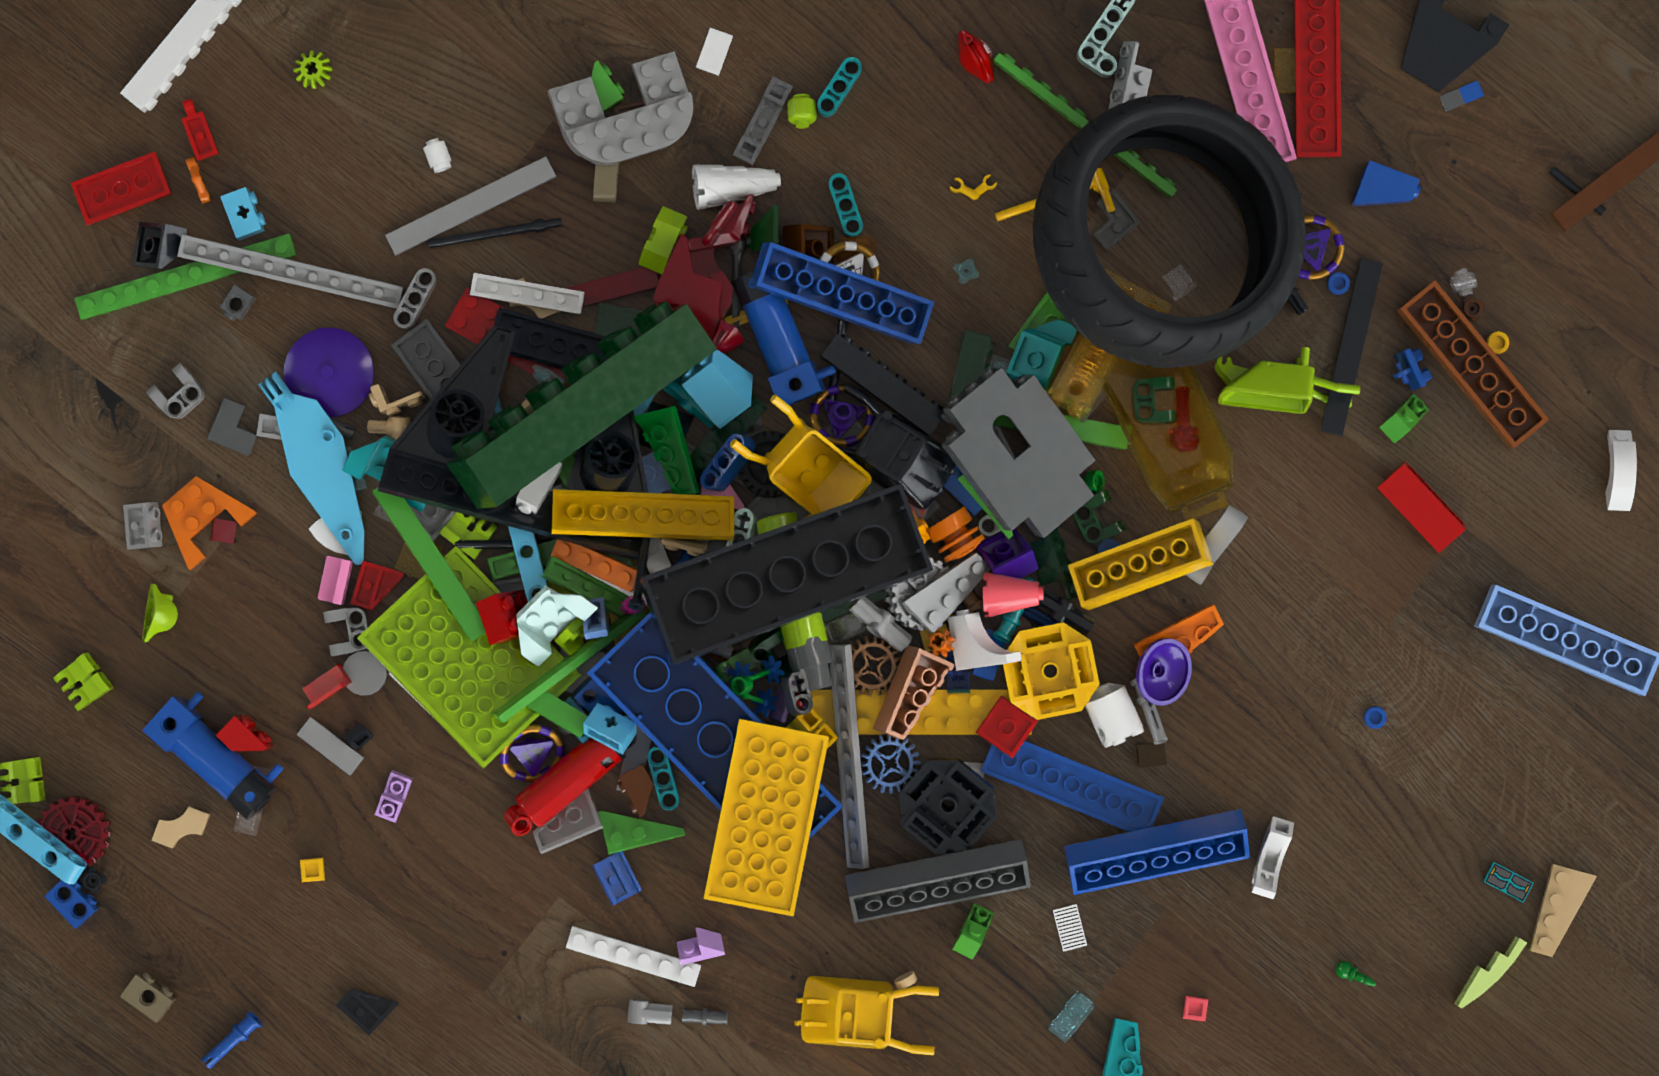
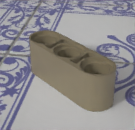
[593,164,619,203]

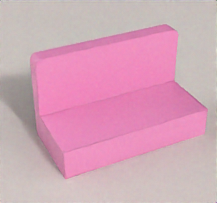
[318,556,353,605]

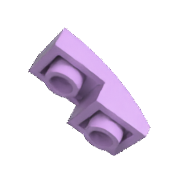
[375,770,413,823]

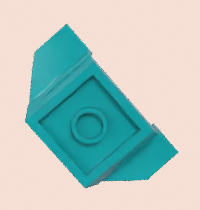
[1006,319,1077,398]
[342,435,426,512]

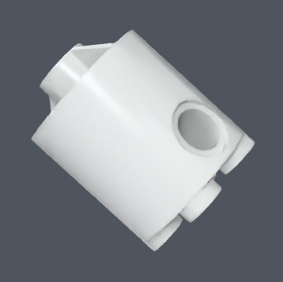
[1085,683,1144,748]

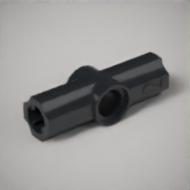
[1035,586,1096,636]

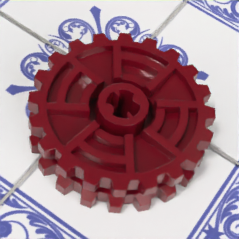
[37,796,112,868]

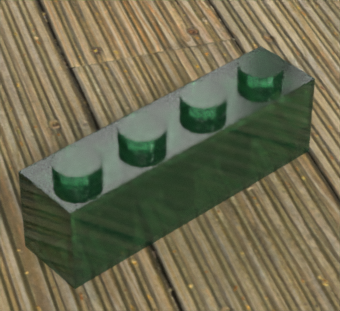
[949,330,995,399]

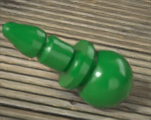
[1335,961,1376,986]

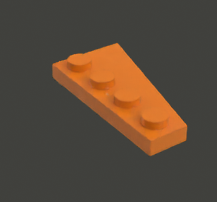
[1133,604,1224,658]

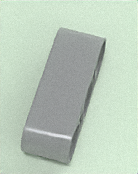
[393,268,437,329]

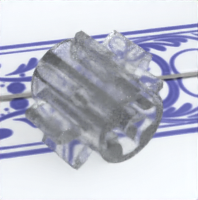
[1450,268,1477,297]

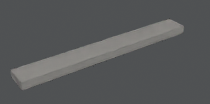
[385,156,556,256]

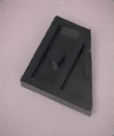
[336,989,399,1036]

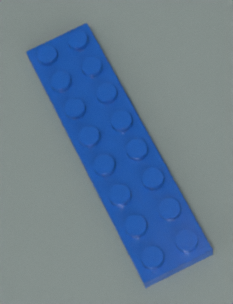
[981,741,1164,832]

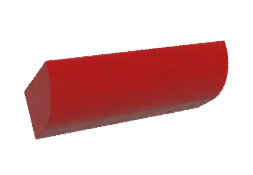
[1377,461,1467,553]

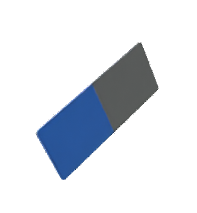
[1440,81,1484,112]

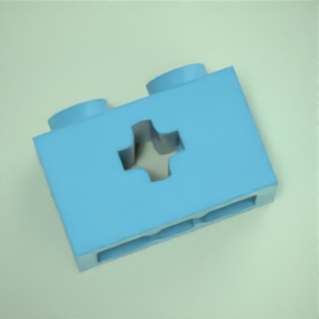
[220,187,266,241]
[583,703,637,754]

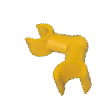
[950,174,997,200]

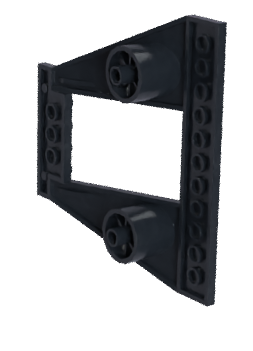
[378,307,648,561]

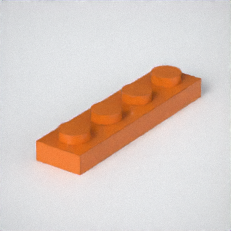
[551,539,637,592]

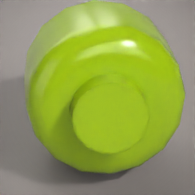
[787,94,817,129]

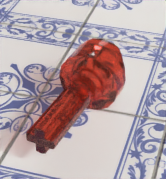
[1169,386,1200,452]

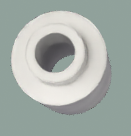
[423,138,452,173]

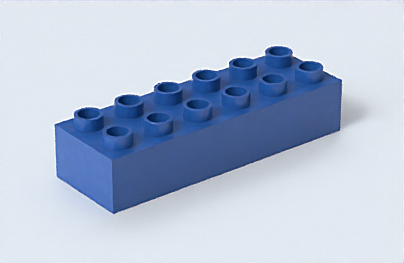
[587,613,843,839]

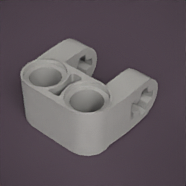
[146,362,205,419]
[323,608,370,656]

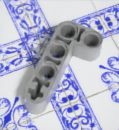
[1186,504,1248,585]

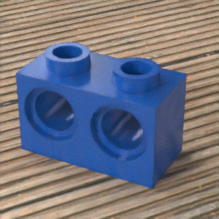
[573,676,623,714]
[44,880,99,929]

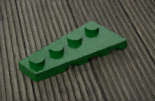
[633,405,700,495]

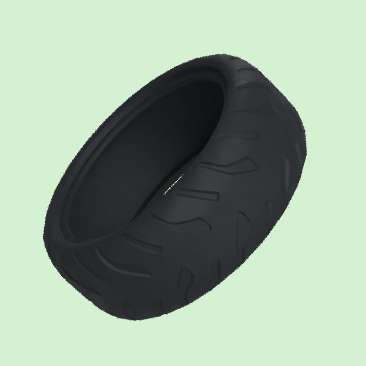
[1032,95,1306,368]

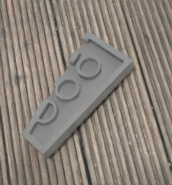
[901,553,990,633]

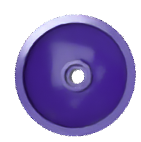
[1136,638,1192,706]

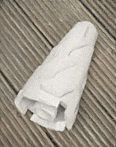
[692,164,781,210]

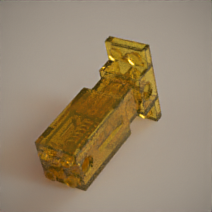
[1047,267,1172,419]

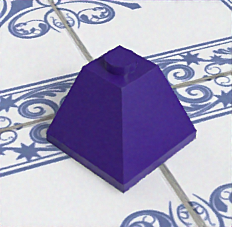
[976,528,1038,578]

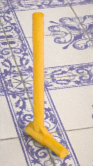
[995,168,1115,222]

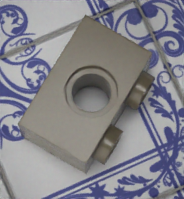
[120,972,176,1023]

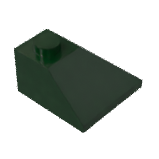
[747,205,779,254]

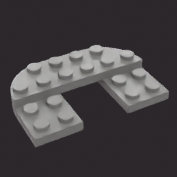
[547,51,693,166]

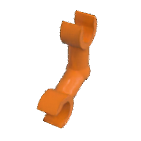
[186,156,211,204]

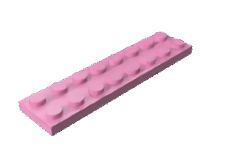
[1204,0,1297,162]

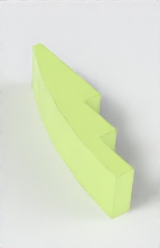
[1454,936,1527,1008]

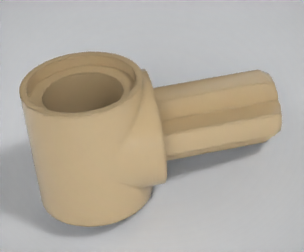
[367,416,411,440]

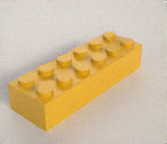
[1068,518,1213,611]

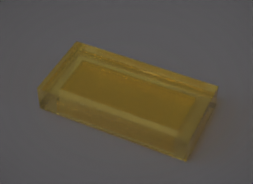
[1273,48,1295,94]

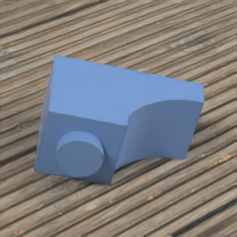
[583,597,610,640]

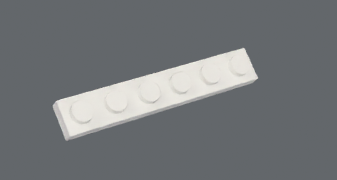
[566,926,701,987]

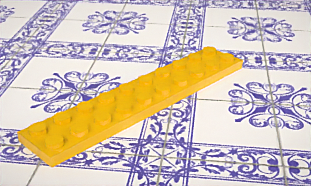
[810,689,1032,735]

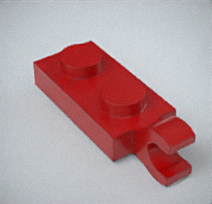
[181,99,219,162]

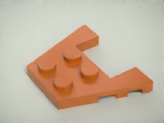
[162,476,257,570]

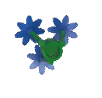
[728,655,785,717]

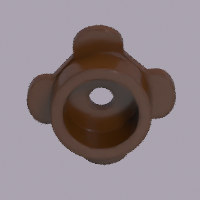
[1460,296,1485,322]

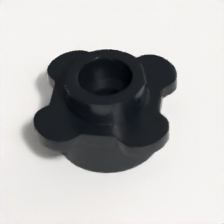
[80,867,107,894]

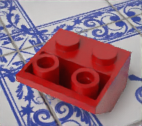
[476,590,528,645]
[216,714,274,751]

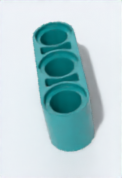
[817,57,862,117]
[829,173,863,238]
[647,746,680,810]

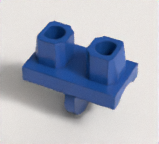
[1392,348,1432,391]

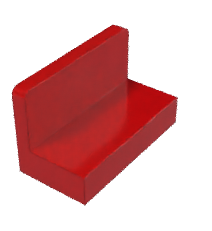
[302,664,352,710]

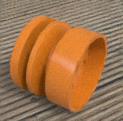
[927,506,985,563]

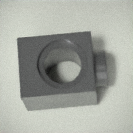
[220,285,256,321]

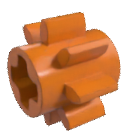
[927,629,956,657]

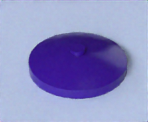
[284,328,375,418]

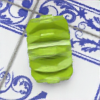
[293,50,332,89]

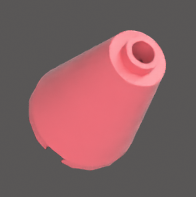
[983,572,1044,617]

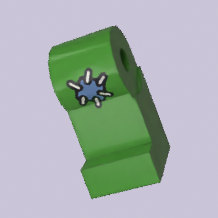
[712,648,756,682]

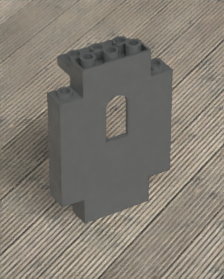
[941,367,1096,538]

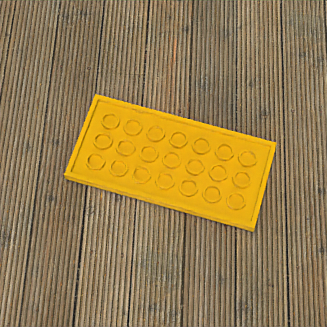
[704,719,829,916]

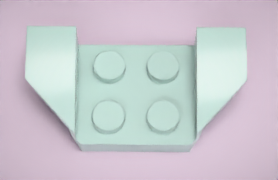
[516,585,598,667]

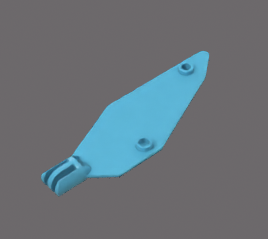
[258,371,365,565]

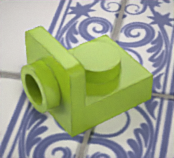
[555,617,584,656]

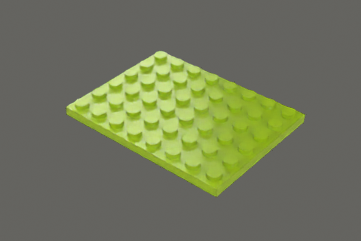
[357,546,581,769]

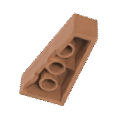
[873,645,955,740]

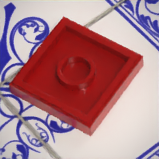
[975,696,1038,758]

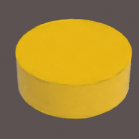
[1486,331,1509,354]

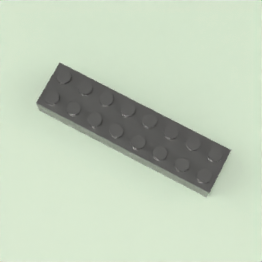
[845,839,1031,923]

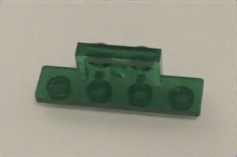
[1028,527,1078,601]

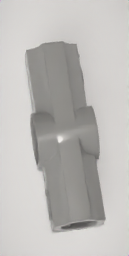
[848,597,912,652]

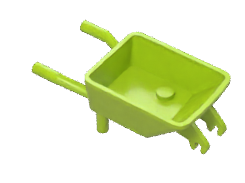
[1215,347,1360,414]

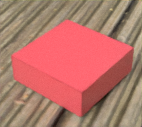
[1182,995,1208,1021]

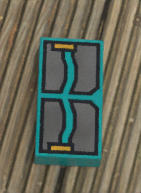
[1483,862,1534,903]

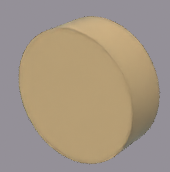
[894,971,917,989]

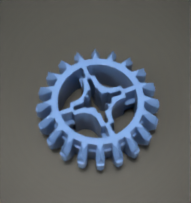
[861,735,921,794]

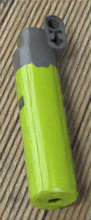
[756,512,833,716]

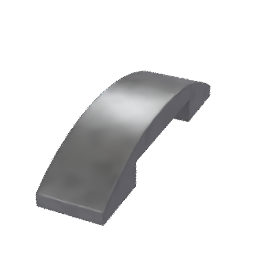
[733,76,793,166]

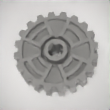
[884,558,956,631]

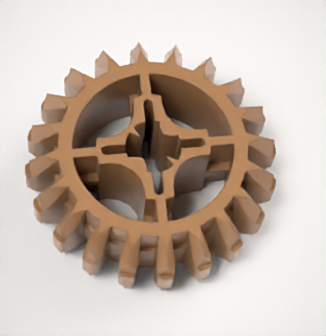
[851,635,902,696]

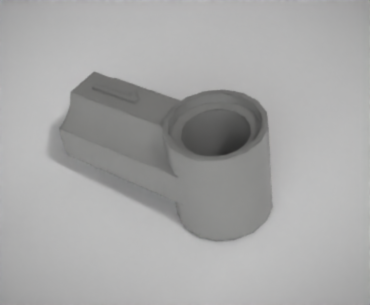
[627,999,673,1025]

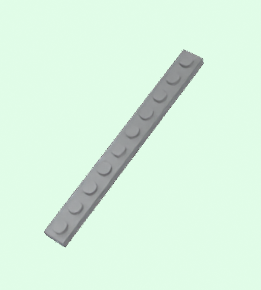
[177,234,404,309]
[829,644,869,869]

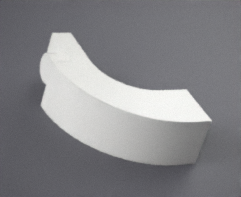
[1605,430,1637,511]
[1252,816,1294,899]

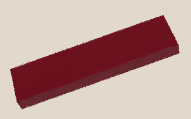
[568,267,659,307]

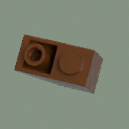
[617,763,654,816]

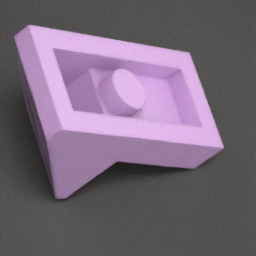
[676,928,725,965]

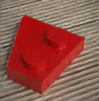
[350,561,405,610]

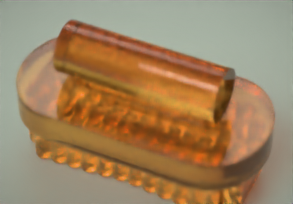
[833,235,877,263]

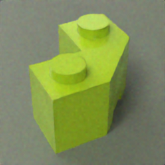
[638,206,688,274]

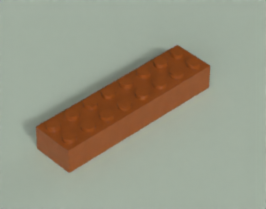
[1396,280,1549,449]

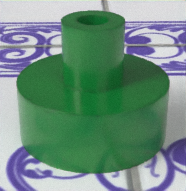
[1082,470,1105,493]

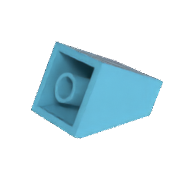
[681,350,753,429]

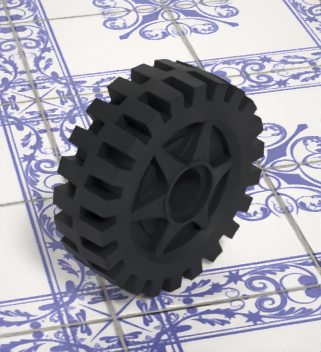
[738,430,786,498]

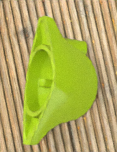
[142,583,178,642]

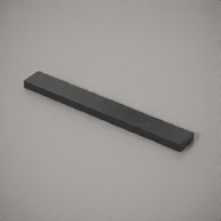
[1320,258,1383,437]

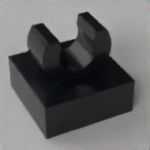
[343,720,374,751]

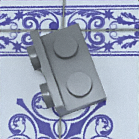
[123,502,163,550]

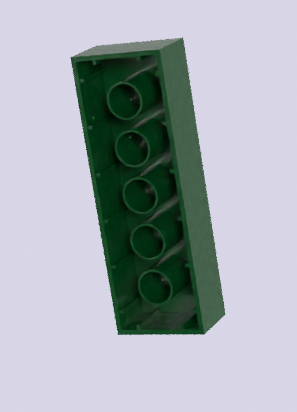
[447,300,717,509]

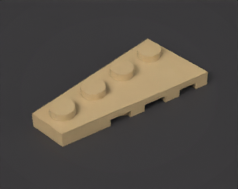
[1529,864,1597,957]

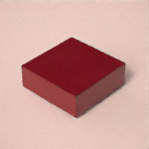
[210,518,237,544]

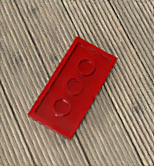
[71,152,172,226]

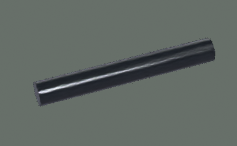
[1549,166,1606,216]

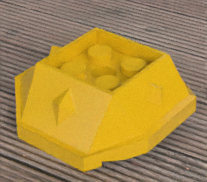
[1003,622,1100,720]

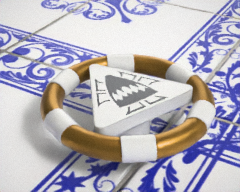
[820,241,880,281]

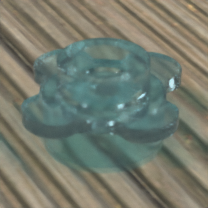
[953,258,979,284]

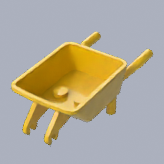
[730,394,872,515]
[794,976,939,1055]

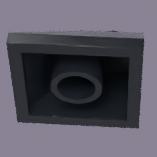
[132,222,187,269]

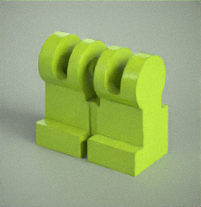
[439,512,498,560]
[53,653,114,711]
[0,757,46,804]

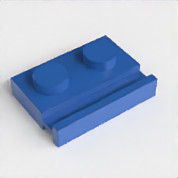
[592,851,642,906]

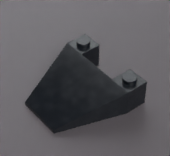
[1401,0,1509,93]

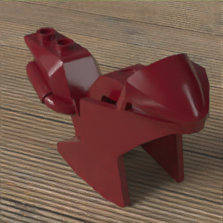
[653,194,757,354]

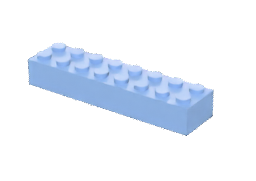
[1474,585,1659,696]

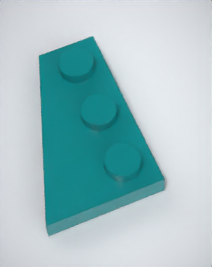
[1102,1018,1143,1076]

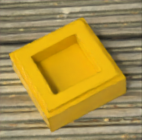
[300,857,325,882]

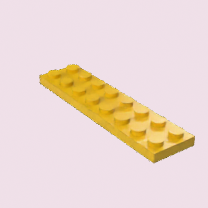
[552,489,734,541]

